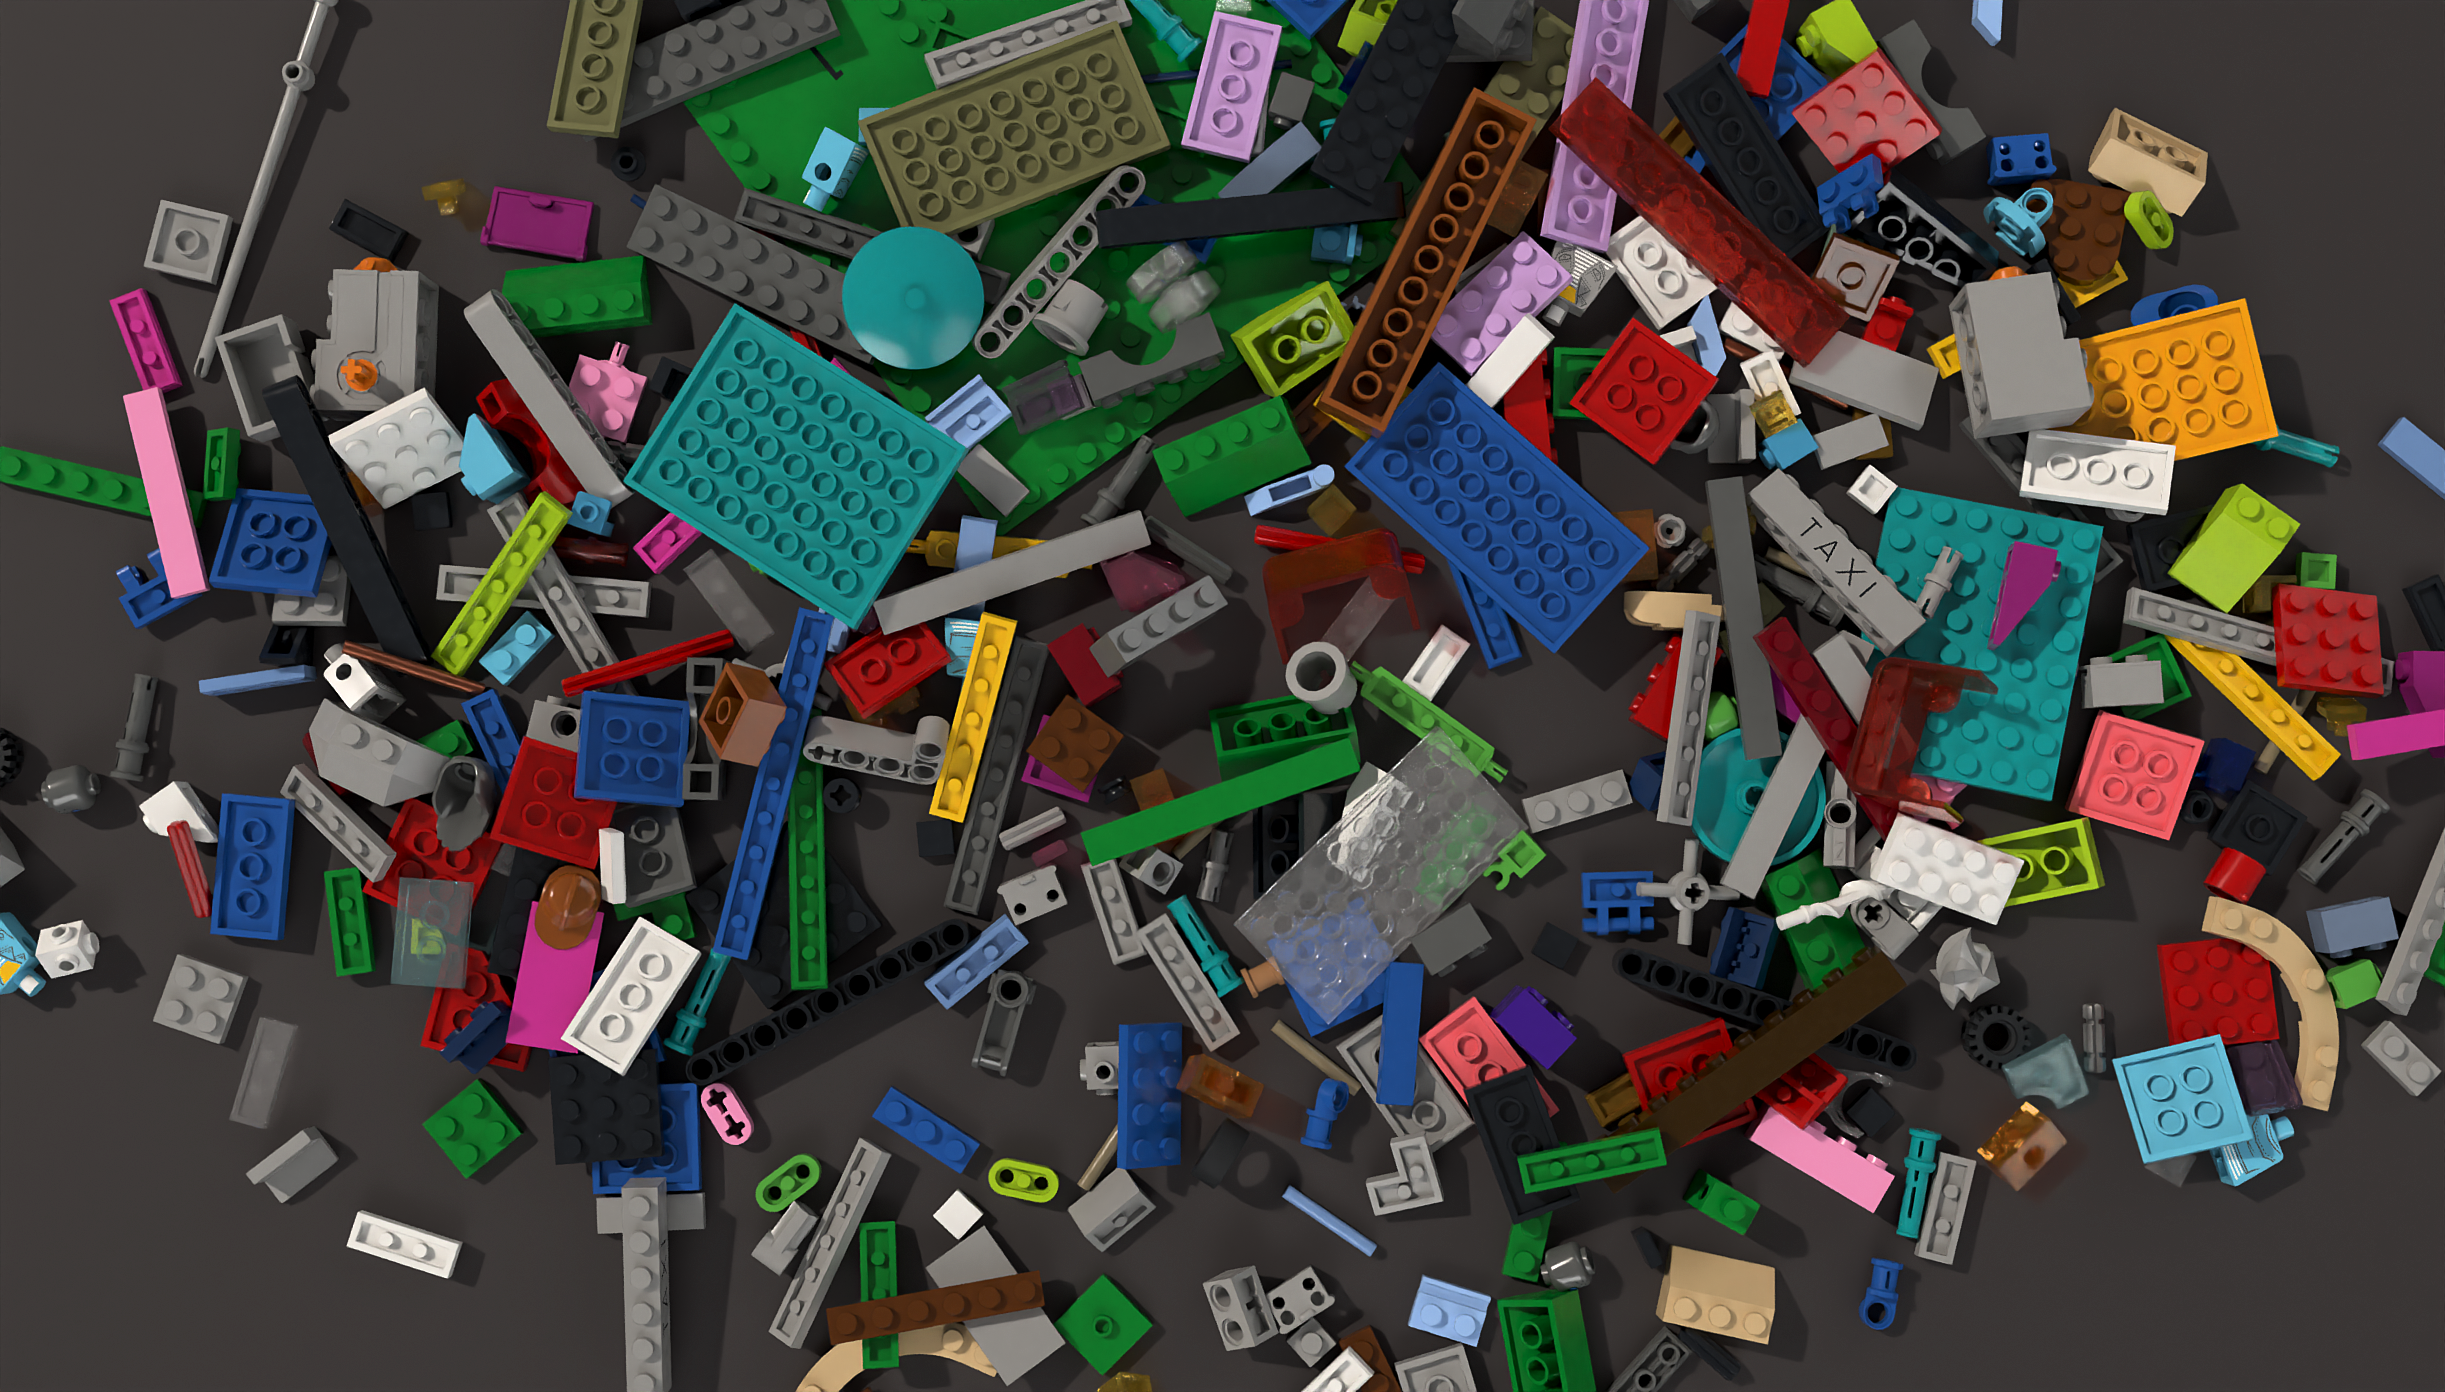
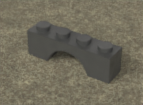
[1876,19,1986,167]
[1078,312,1225,409]
[1089,575,1228,678]
[682,657,730,801]

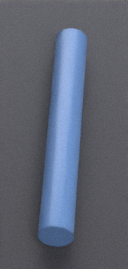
[1282,1185,1377,1257]

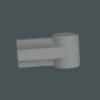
[751,1200,819,1276]

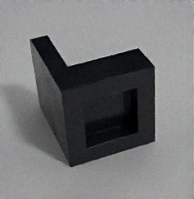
[648,356,693,401]

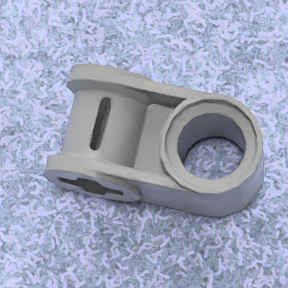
[1850,897,1919,960]

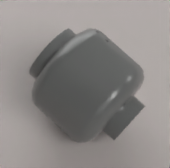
[41,764,101,814]
[1540,1241,1596,1292]

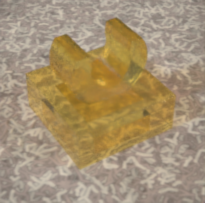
[421,178,466,216]
[1749,390,1798,438]
[2316,697,2367,736]

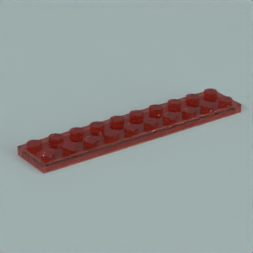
[1549,77,1850,368]

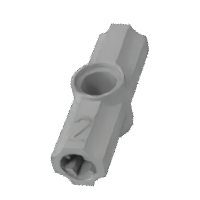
[1823,761,1857,869]

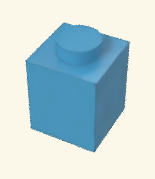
[1758,418,1819,471]

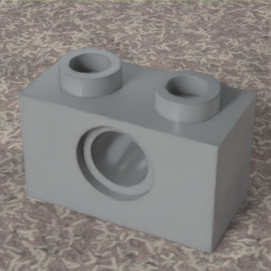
[526,695,581,752]

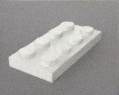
[2019,429,2176,516]
[1870,812,2024,925]
[561,917,701,1076]

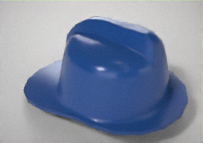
[2131,285,2218,326]

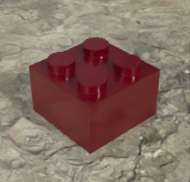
[1046,623,1124,709]

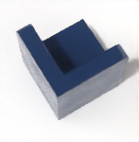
[1628,751,1666,811]

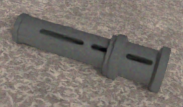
[1080,435,1160,526]
[1754,553,1845,628]
[109,674,159,782]
[2297,789,2390,885]

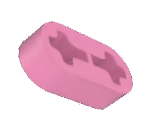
[701,1082,754,1145]

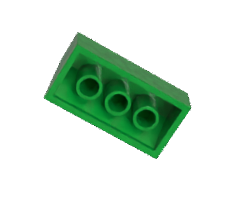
[502,255,653,338]
[1152,395,1312,518]
[1208,695,1361,782]
[1760,848,1865,991]
[1497,1289,1596,1392]

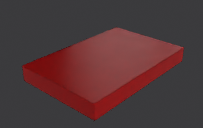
[824,622,952,719]

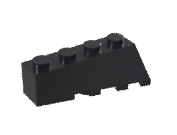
[1844,167,1999,288]

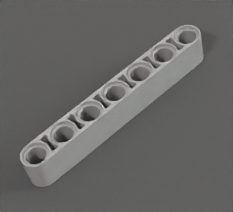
[971,165,1146,358]
[464,289,636,509]

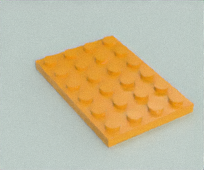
[2046,298,2279,461]

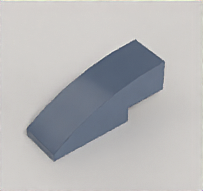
[1218,121,1321,198]

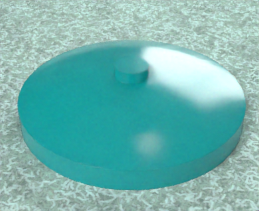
[842,227,984,369]
[1690,728,1826,866]

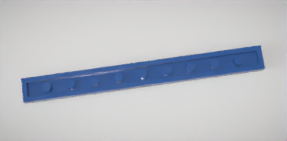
[712,607,835,960]

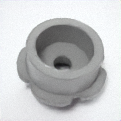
[1652,514,1686,548]

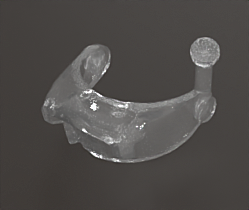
[1823,1068,1893,1138]

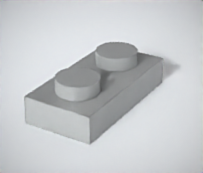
[2361,1021,2441,1096]

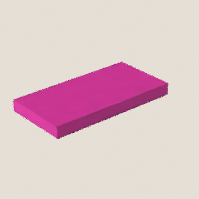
[505,901,604,1053]

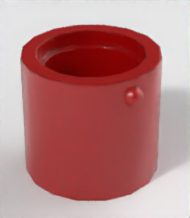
[2203,847,2266,905]

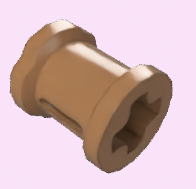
[1240,955,1285,998]

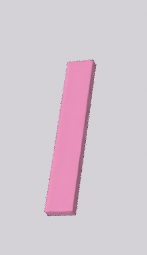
[123,387,210,599]

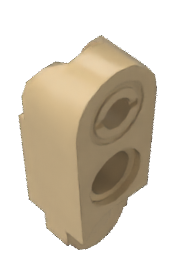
[1624,591,1725,631]

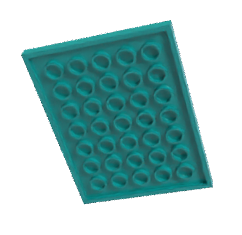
[623,303,969,630]
[1846,487,2104,802]

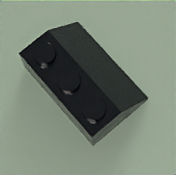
[1253,793,1334,900]

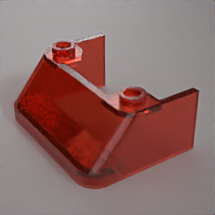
[1262,527,1421,665]
[1845,657,1998,824]

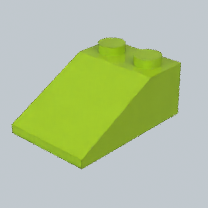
[1795,0,1878,79]
[1230,281,1354,397]
[2167,483,2300,613]
[1976,817,2105,907]

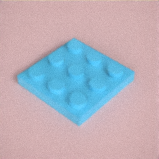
[2112,1034,2253,1165]

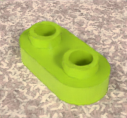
[2124,190,2174,250]
[988,1158,1059,1203]

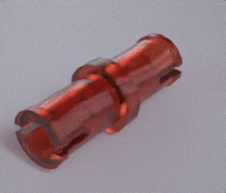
[554,535,629,566]

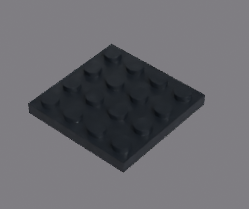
[685,821,883,1009]

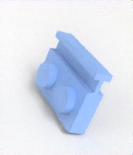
[925,374,1012,450]
[1408,1274,1491,1347]

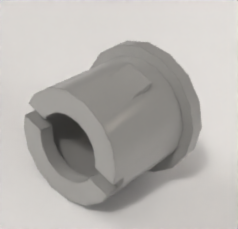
[1032,279,1109,356]
[1285,642,1357,714]

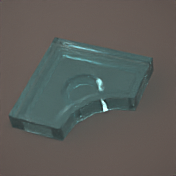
[2002,1034,2089,1109]

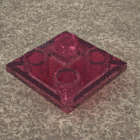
[1099,550,1186,612]

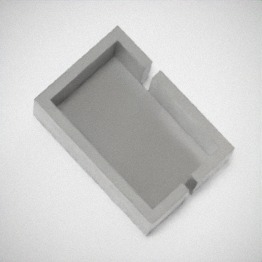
[215,314,329,442]

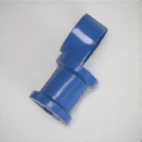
[1300,1078,1349,1149]
[1859,1257,1904,1330]

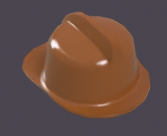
[534,865,601,950]

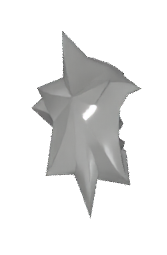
[1930,927,2000,1011]

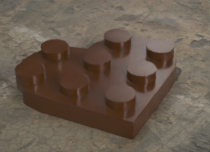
[2026,179,2131,286]

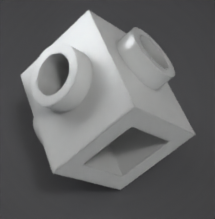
[1080,1041,1119,1095]

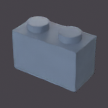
[2306,896,2399,958]

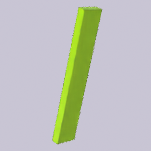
[431,491,573,676]

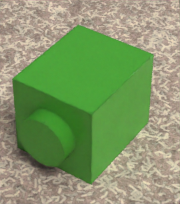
[2323,958,2383,1009]

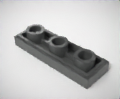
[1605,1326,1692,1392]

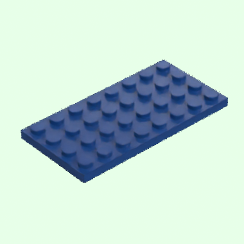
[1344,362,1650,654]

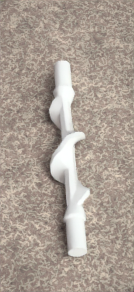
[1776,879,1896,930]

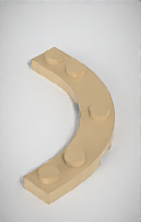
[2202,896,2339,1111]
[796,1322,997,1392]

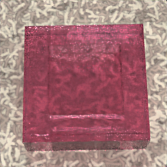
[1031,839,1070,867]

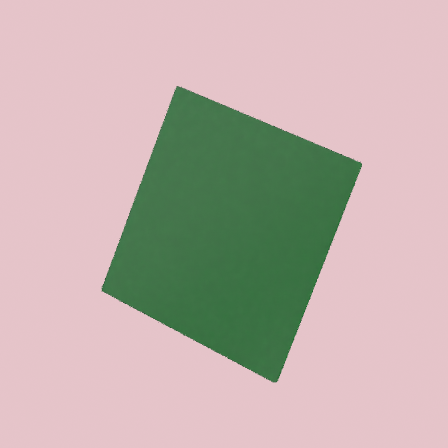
[683,0,1422,536]

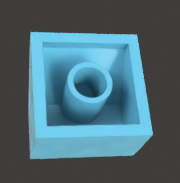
[459,413,531,504]

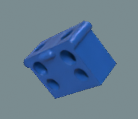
[1986,133,2057,186]

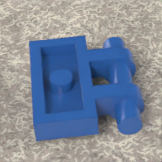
[1581,871,1654,936]

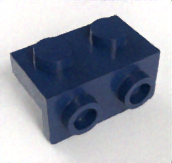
[1709,907,1780,990]
[439,1000,512,1074]

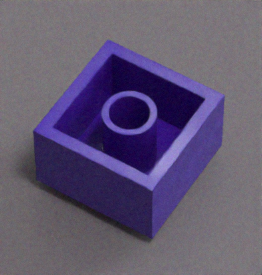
[1489,985,1577,1070]

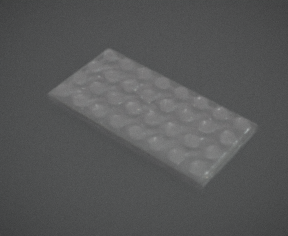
[1233,726,1529,1025]

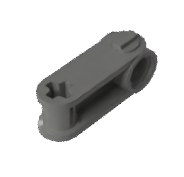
[971,969,1037,1077]

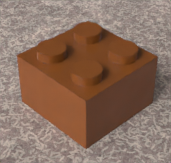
[698,662,787,767]

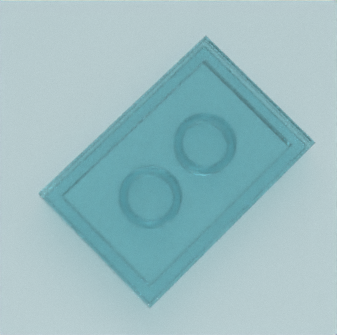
[391,877,474,989]

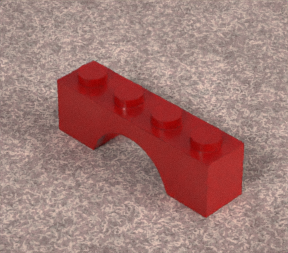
[476,378,586,511]

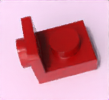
[1861,296,1914,352]

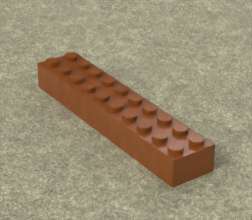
[1315,87,1537,439]

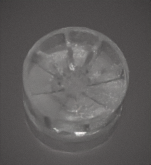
[1126,240,1221,334]

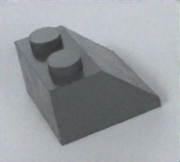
[1451,0,1528,61]

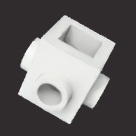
[35,920,100,979]

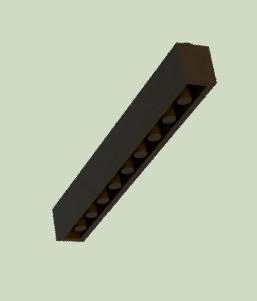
[1594,945,1908,1194]

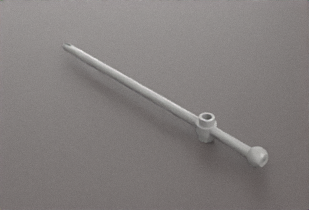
[194,0,339,378]

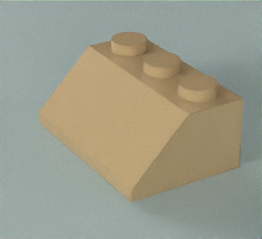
[2088,108,2208,217]
[1656,1244,1775,1345]

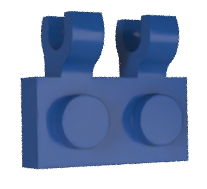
[1817,153,1884,235]
[116,548,202,629]

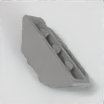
[309,698,452,807]

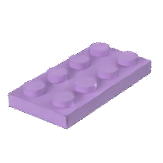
[1181,11,1283,163]
[1430,231,1573,377]

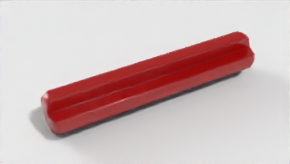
[167,820,213,918]

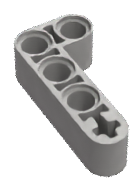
[803,716,950,785]

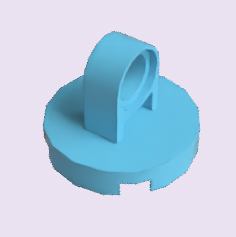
[1983,188,2053,257]

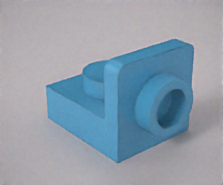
[1310,223,1363,265]
[567,491,615,537]

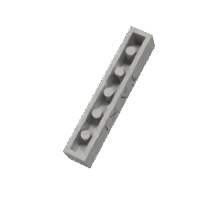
[1745,468,1926,657]
[621,1177,672,1392]

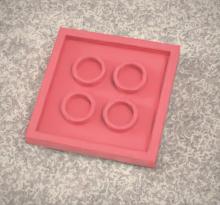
[2065,709,2205,840]

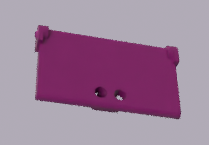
[480,186,594,262]

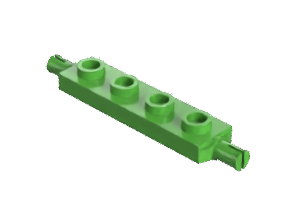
[1350,661,1508,783]

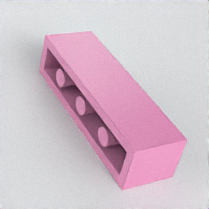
[1744,1102,1895,1213]

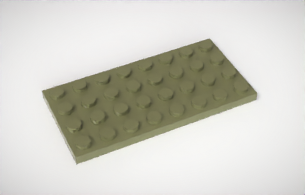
[857,20,1170,237]

